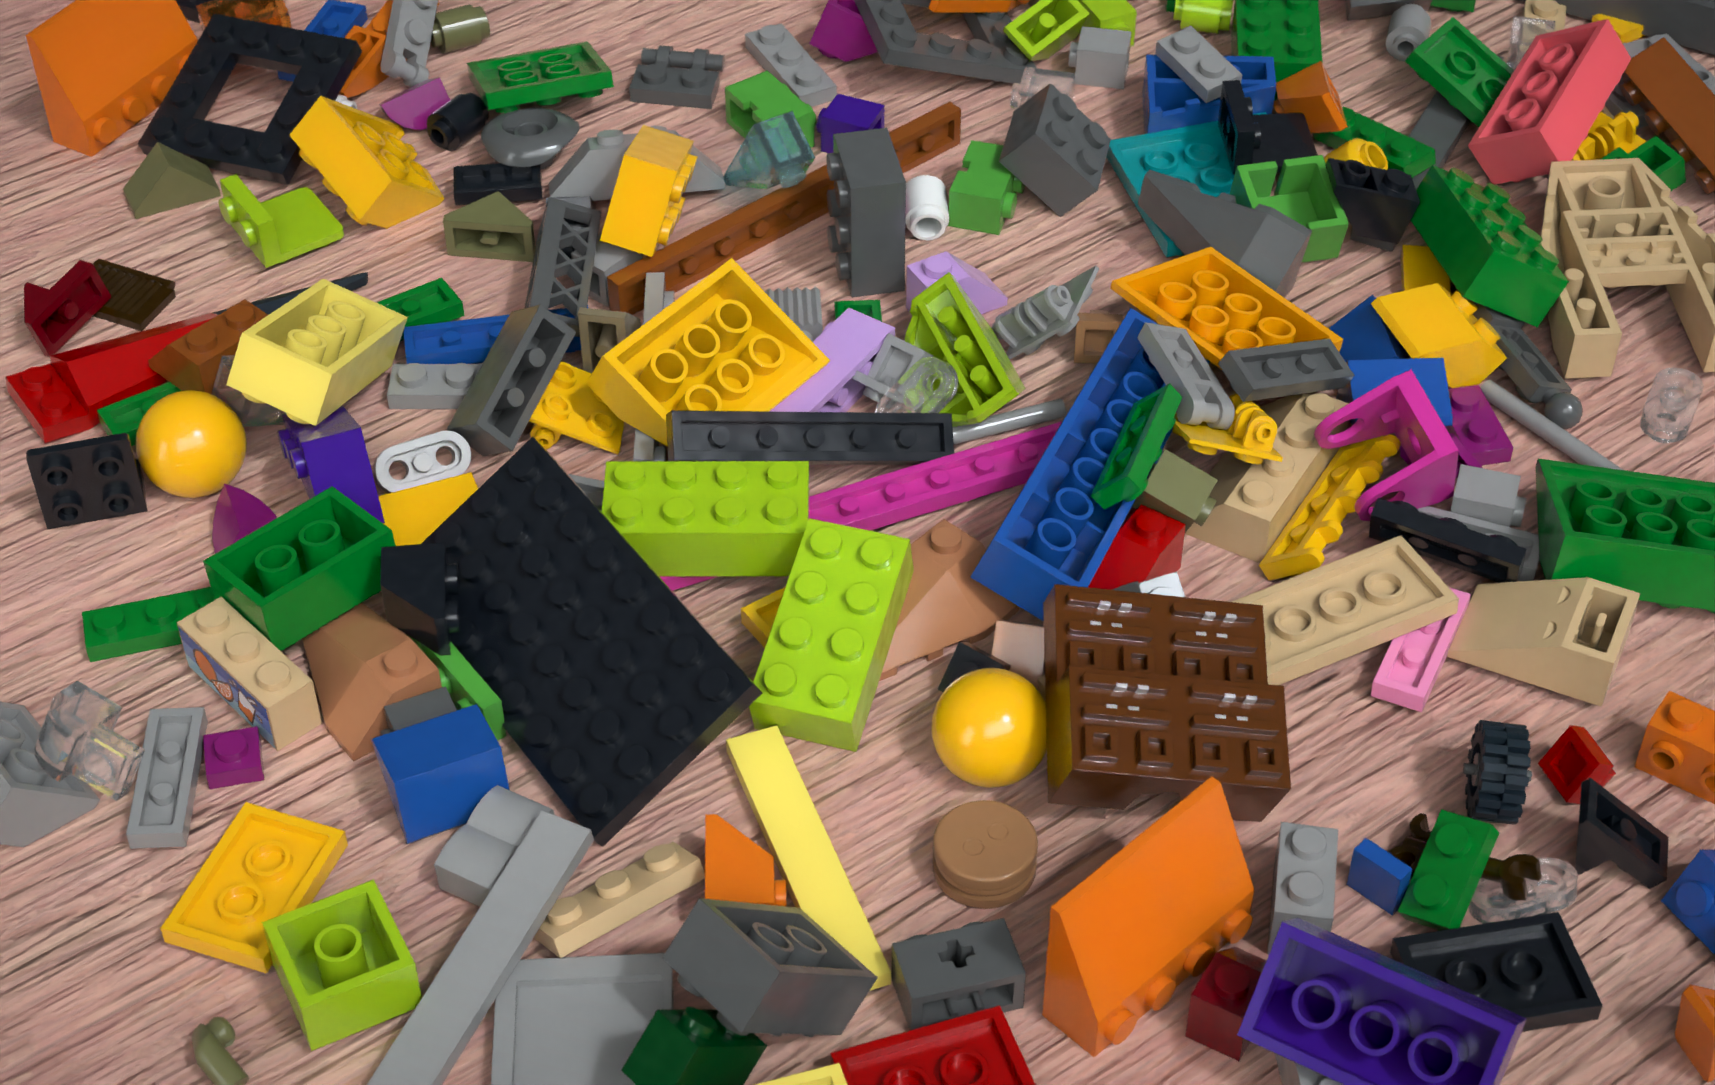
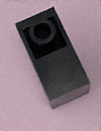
[1325,158,1420,244]
[380,542,460,656]

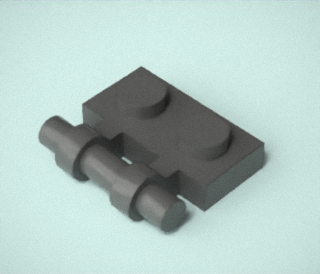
[629,45,725,109]

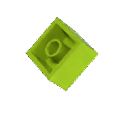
[262,879,422,1051]

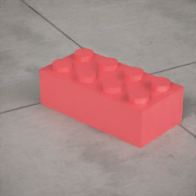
[1468,19,1631,184]

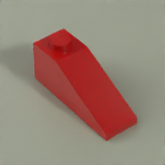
[1088,504,1186,590]

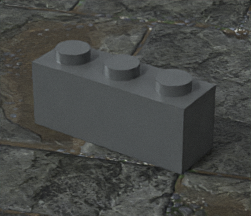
[447,304,576,456]

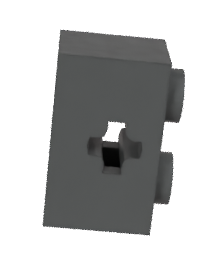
[891,918,1026,1030]

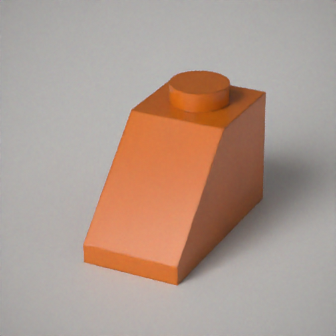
[1273,61,1348,133]
[705,814,787,906]

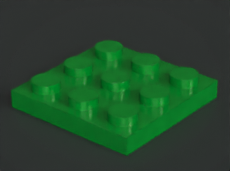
[467,41,614,113]

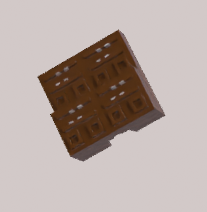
[1043,584,1291,822]

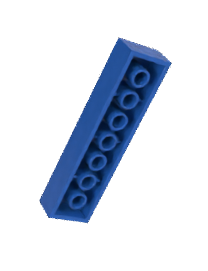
[970,308,1210,621]

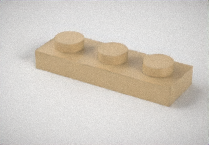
[535,841,705,959]

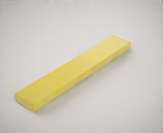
[726,725,891,991]

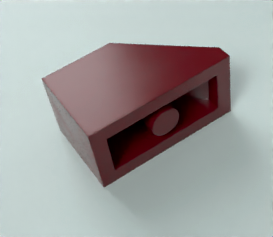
[1185,947,1267,1061]

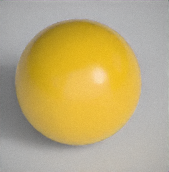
[136,390,247,498]
[931,668,1047,788]

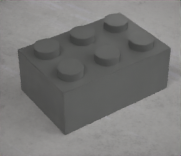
[826,128,906,298]
[662,898,878,1037]

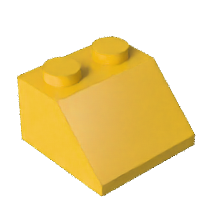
[1371,283,1507,388]

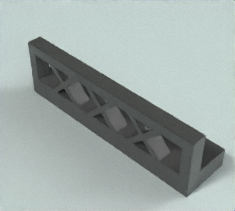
[525,197,602,337]

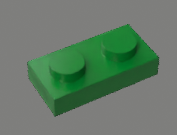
[1398,809,1499,931]

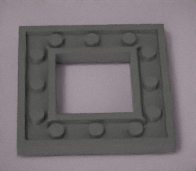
[854,0,1039,87]

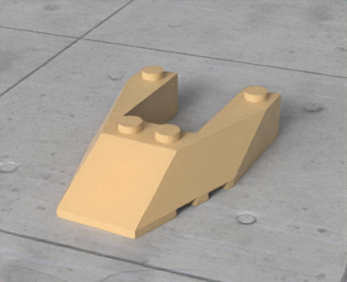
[1540,158,1715,378]

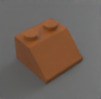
[148,299,268,401]

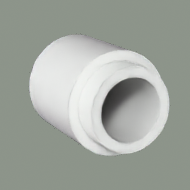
[905,175,949,241]

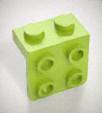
[218,174,344,268]

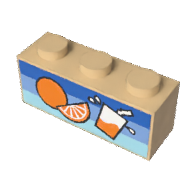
[177,597,322,751]

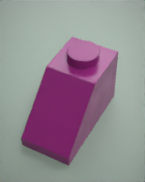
[809,0,878,62]

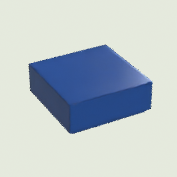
[1347,838,1412,916]

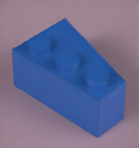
[1142,55,1276,134]

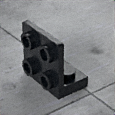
[1218,80,1318,175]
[26,433,148,530]

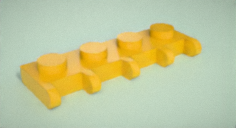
[1259,434,1401,581]

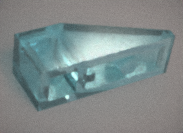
[723,111,815,189]

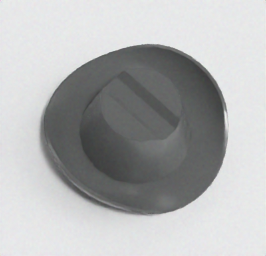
[481,108,580,169]

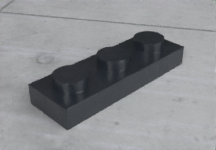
[1369,498,1527,583]

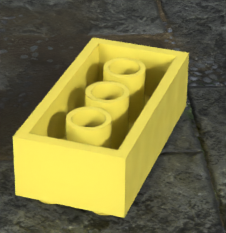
[226,279,408,426]

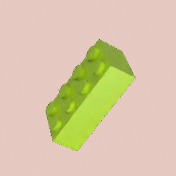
[602,461,809,577]
[749,518,914,752]

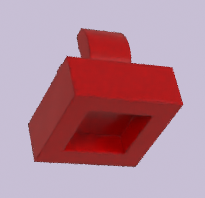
[1538,725,1616,804]

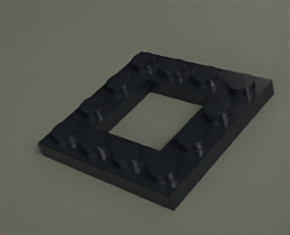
[138,14,362,185]

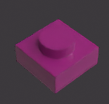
[203,726,265,789]

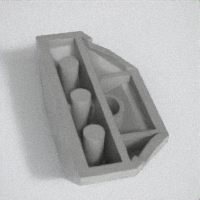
[549,126,725,201]

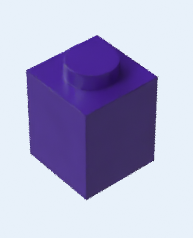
[816,94,885,153]

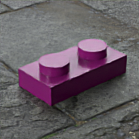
[1445,384,1514,466]

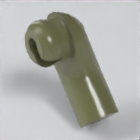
[192,1016,249,1085]

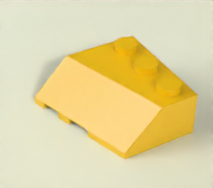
[290,96,445,229]

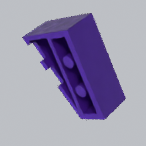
[277,405,385,523]

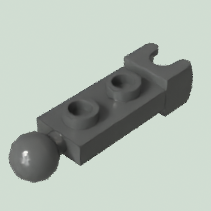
[1473,302,1583,430]

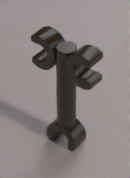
[1388,813,1542,900]

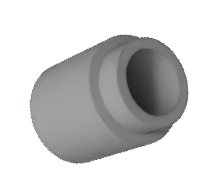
[1386,4,1431,61]

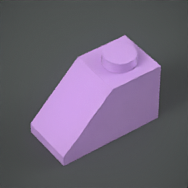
[906,251,1008,314]

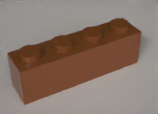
[1620,37,1715,195]

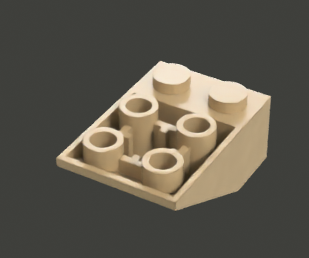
[1447,577,1641,707]

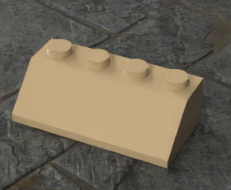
[1185,392,1349,563]

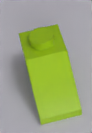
[1003,0,1090,61]

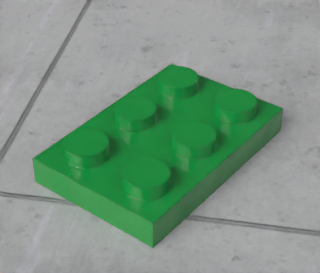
[1405,17,1514,128]

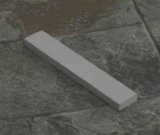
[367,810,594,1085]

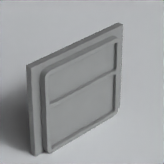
[491,953,673,1085]

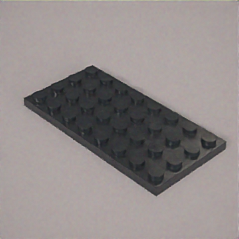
[421,437,763,847]

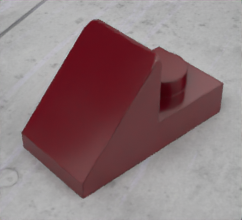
[24,260,112,357]

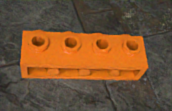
[1634,691,1715,804]

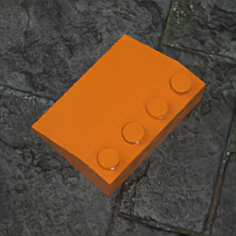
[26,0,198,157]
[1042,776,1254,1058]

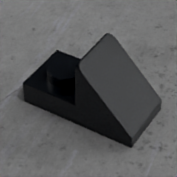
[1575,778,1669,889]

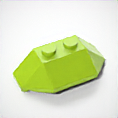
[904,272,1026,427]

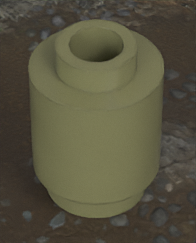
[430,4,490,54]

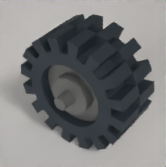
[1463,720,1532,824]

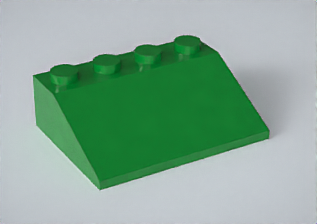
[1535,458,1715,614]

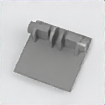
[992,265,1099,360]

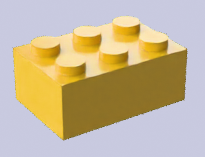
[600,125,698,257]

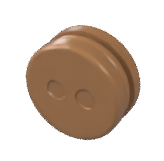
[933,800,1038,909]

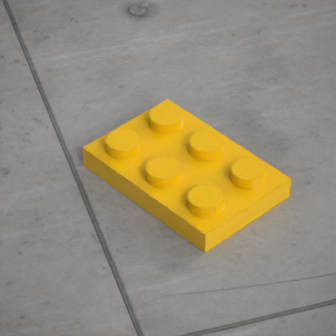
[161,802,348,974]

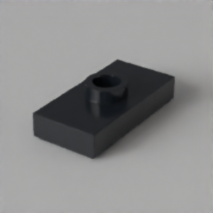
[453,163,543,205]

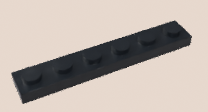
[666,411,954,465]

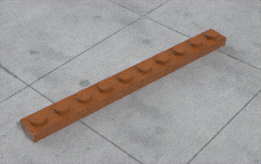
[607,101,961,315]

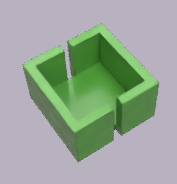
[1230,155,1349,263]

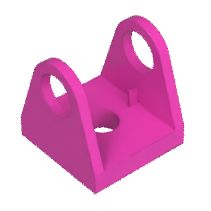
[1314,369,1459,521]

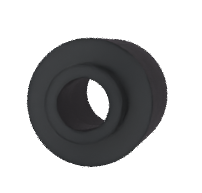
[427,93,489,151]

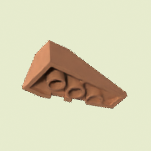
[879,519,1019,681]
[302,603,442,762]

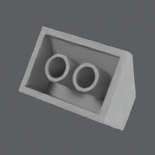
[0,701,100,847]

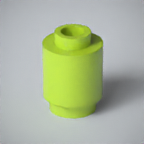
[1173,0,1234,34]

